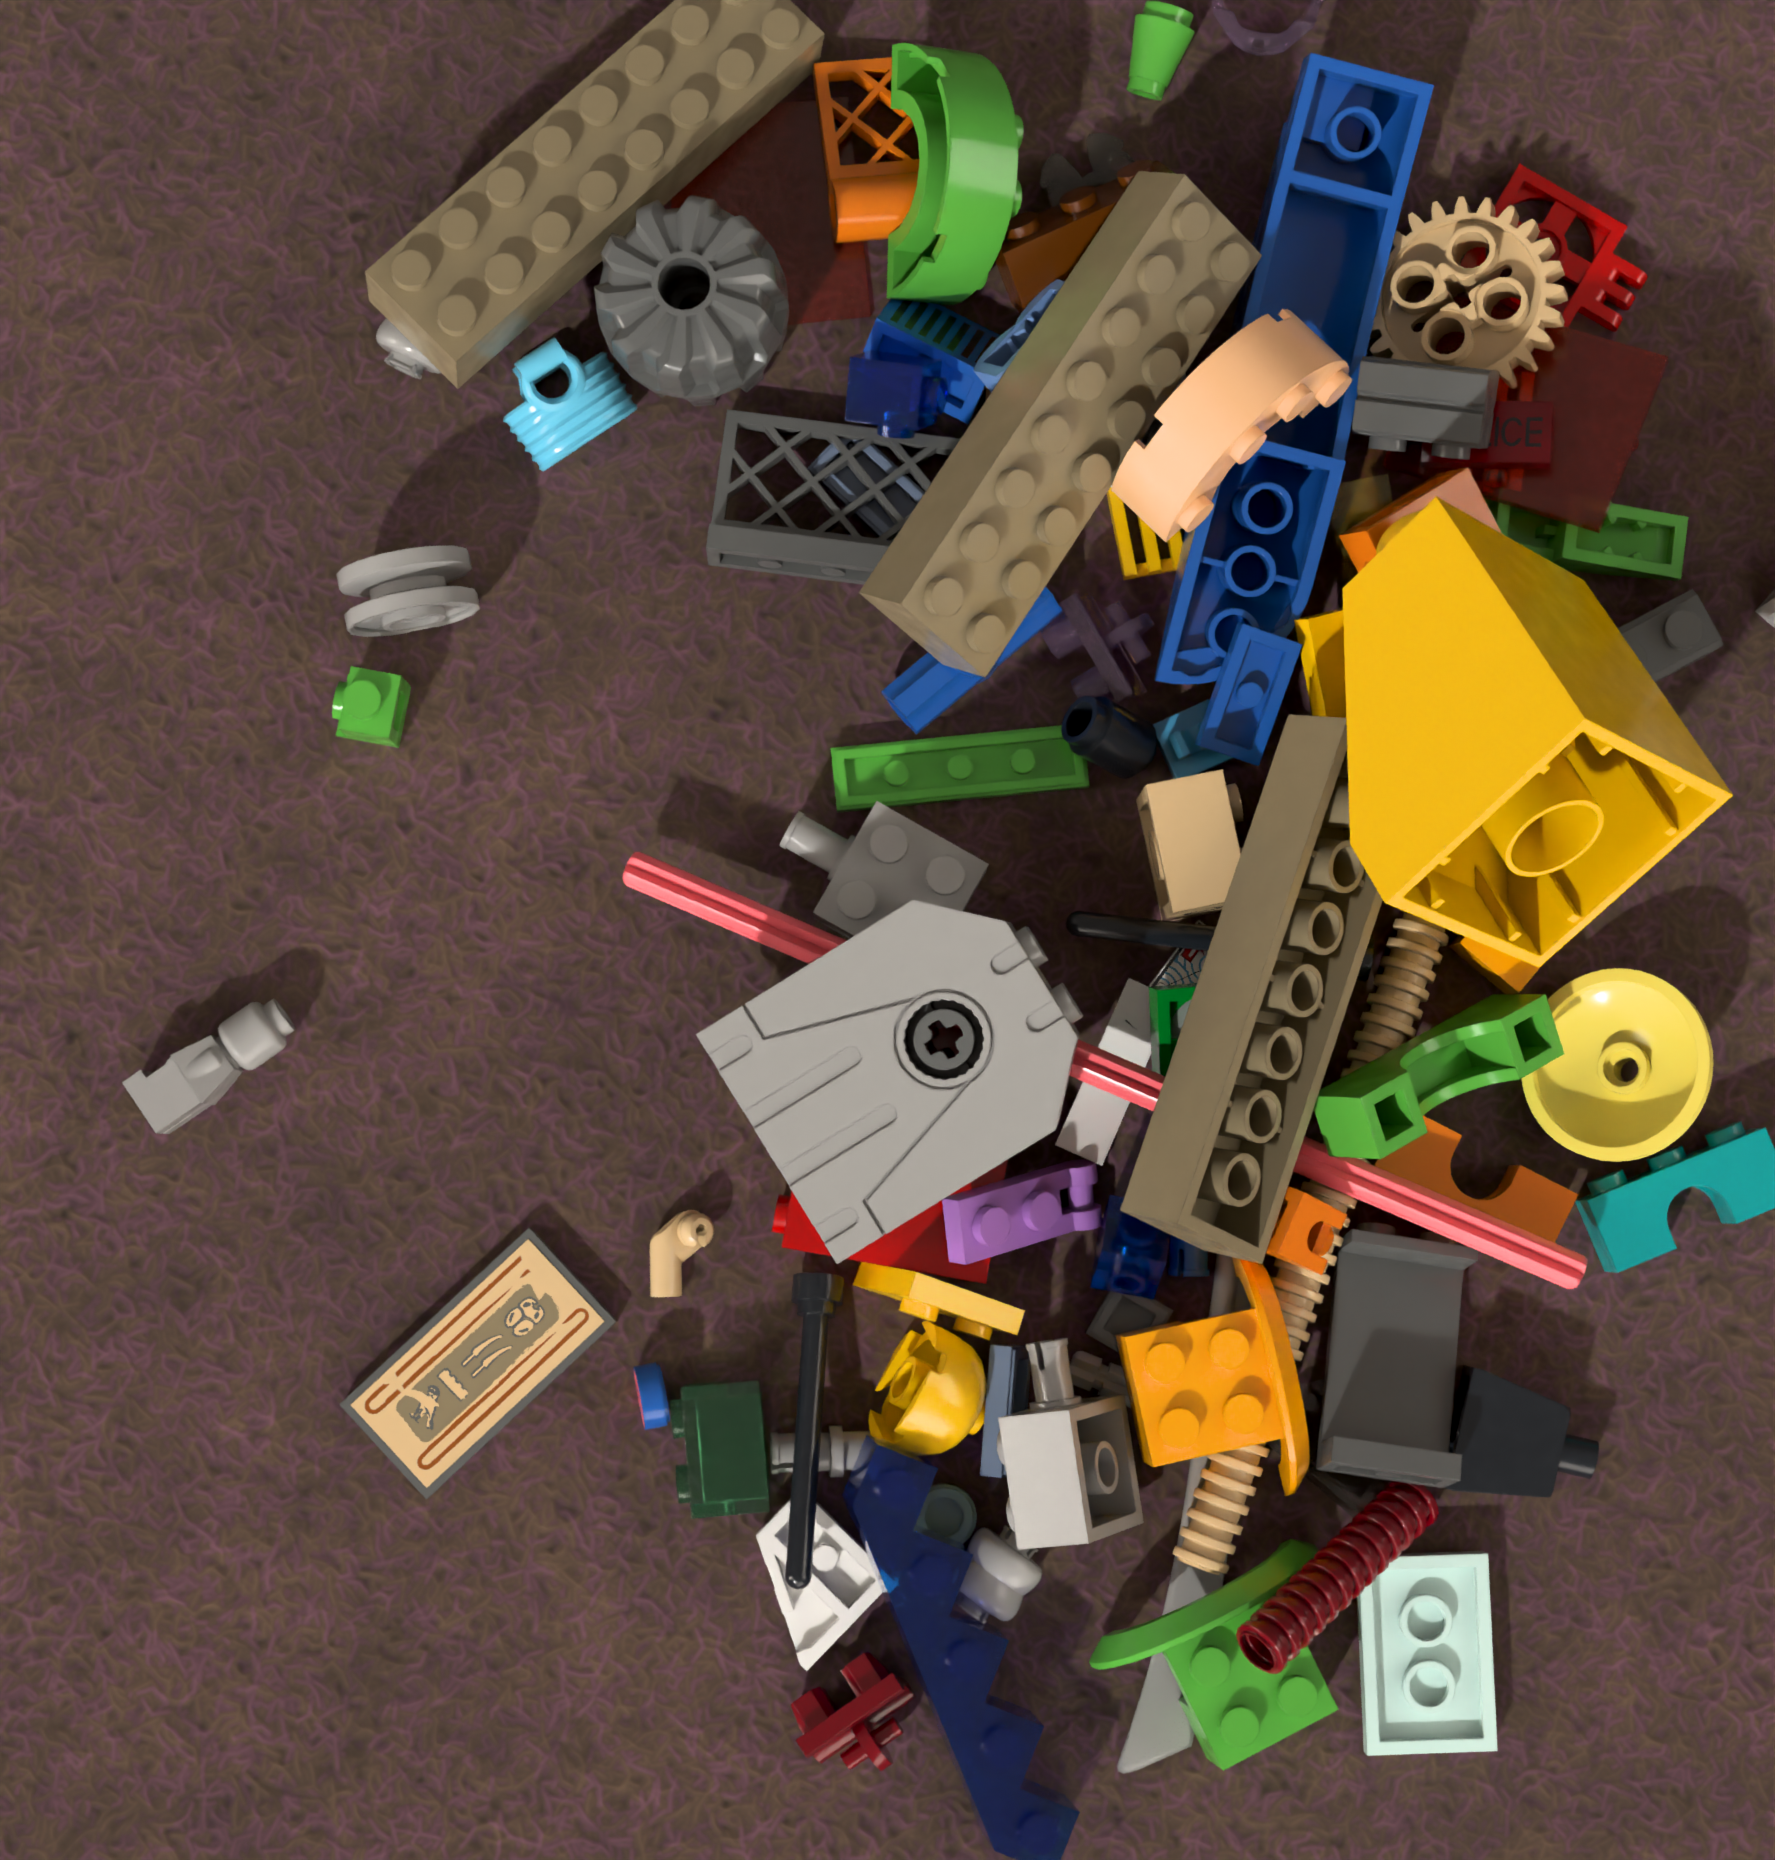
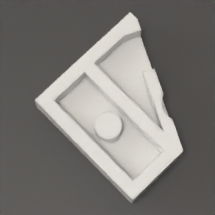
[756,1498,894,1671]

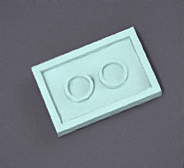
[1357,1551,1498,1756]

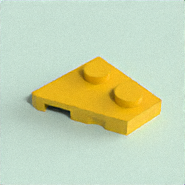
[853,1262,1025,1341]

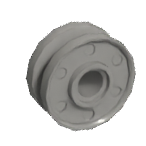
[336,546,480,637]

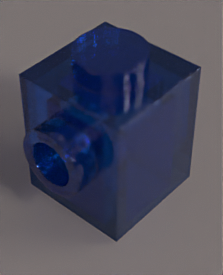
[845,350,948,439]
[1090,1195,1170,1299]

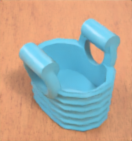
[503,337,637,471]

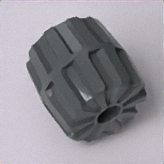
[594,195,789,406]

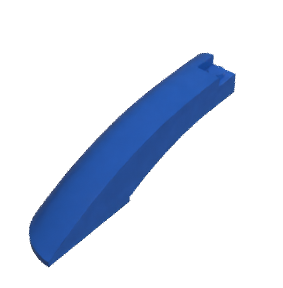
[1154,53,1434,685]

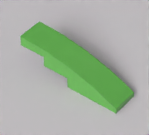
[1481,489,1689,581]

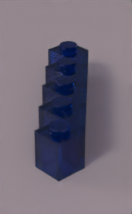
[842,1435,1080,1860]

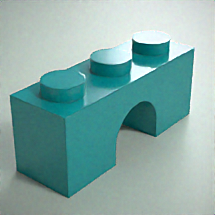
[1575,1121,1775,1273]

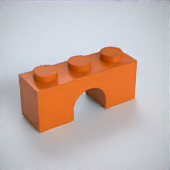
[1369,1116,1578,1268]

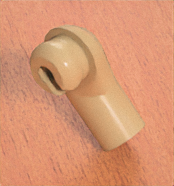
[650,1210,714,1297]

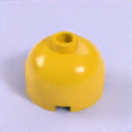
[868,1320,987,1456]

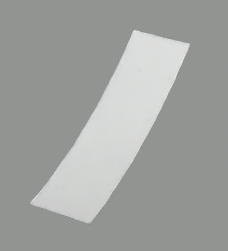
[1055,978,1151,1166]

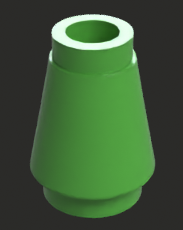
[1126,1,1195,101]

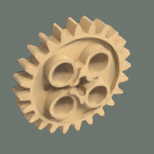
[1370,196,1568,389]

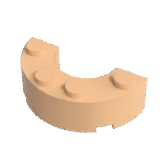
[1111,309,1352,542]

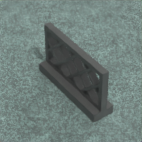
[706,409,960,585]

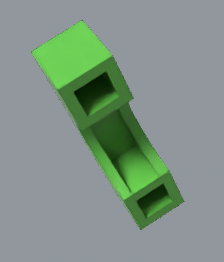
[1314,994,1564,1159]

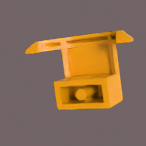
[1115,1257,1310,1496]

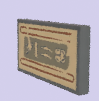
[339,1227,617,1499]

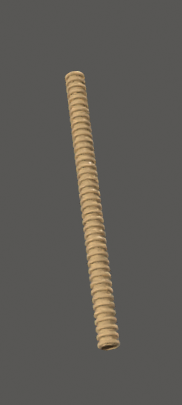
[1172,910,1449,1575]

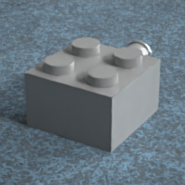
[779,801,989,939]
[997,1338,1144,1550]

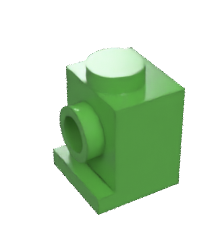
[332,666,411,748]

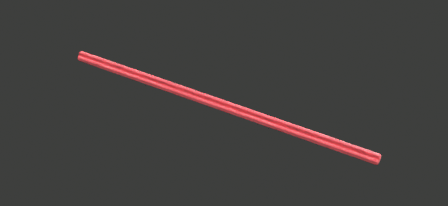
[622,852,1587,1289]

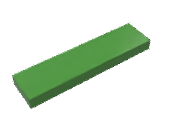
[831,725,1089,813]

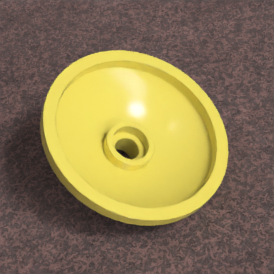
[1521,968,1714,1162]

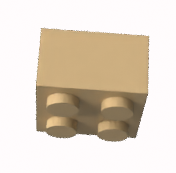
[1136,769,1243,921]

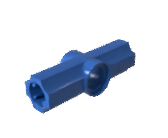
[881,586,1063,735]

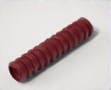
[1236,1481,1439,1674]

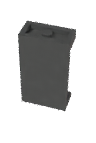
[1316,1223,1479,1488]

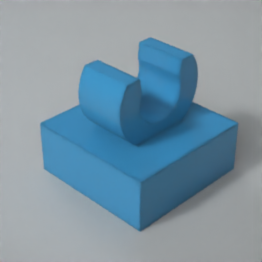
[1153,699,1234,779]

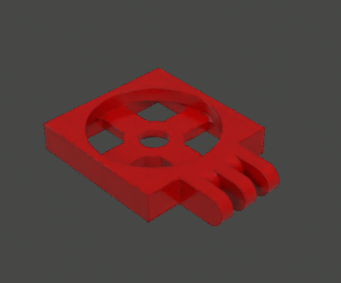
[1460,164,1648,337]

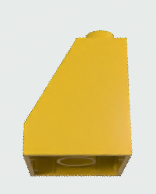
[1342,496,1733,968]

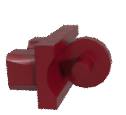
[791,1652,916,1771]

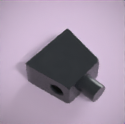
[1444,1365,1599,1498]

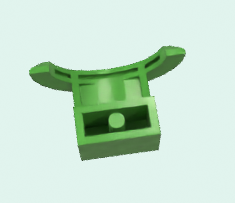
[1089,1538,1339,1771]

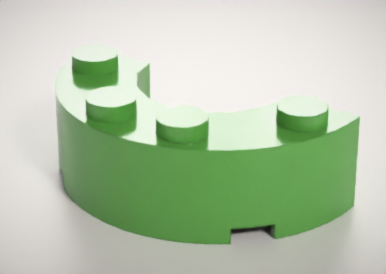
[887,43,1024,305]

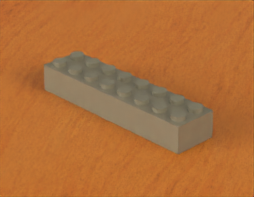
[365,0,825,389]
[859,171,1262,678]
[1120,714,1383,1264]

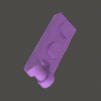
[942,1159,1103,1265]

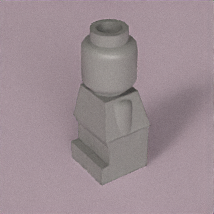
[122,998,296,1135]

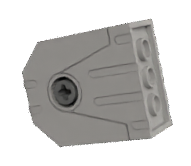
[696,900,1083,1264]

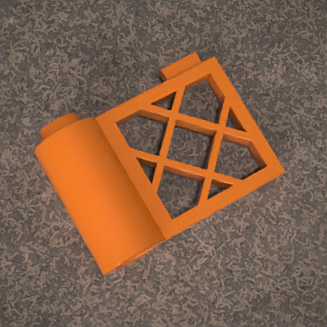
[812,57,919,243]

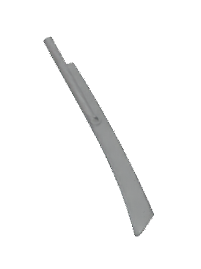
[1117,1254,1251,1774]

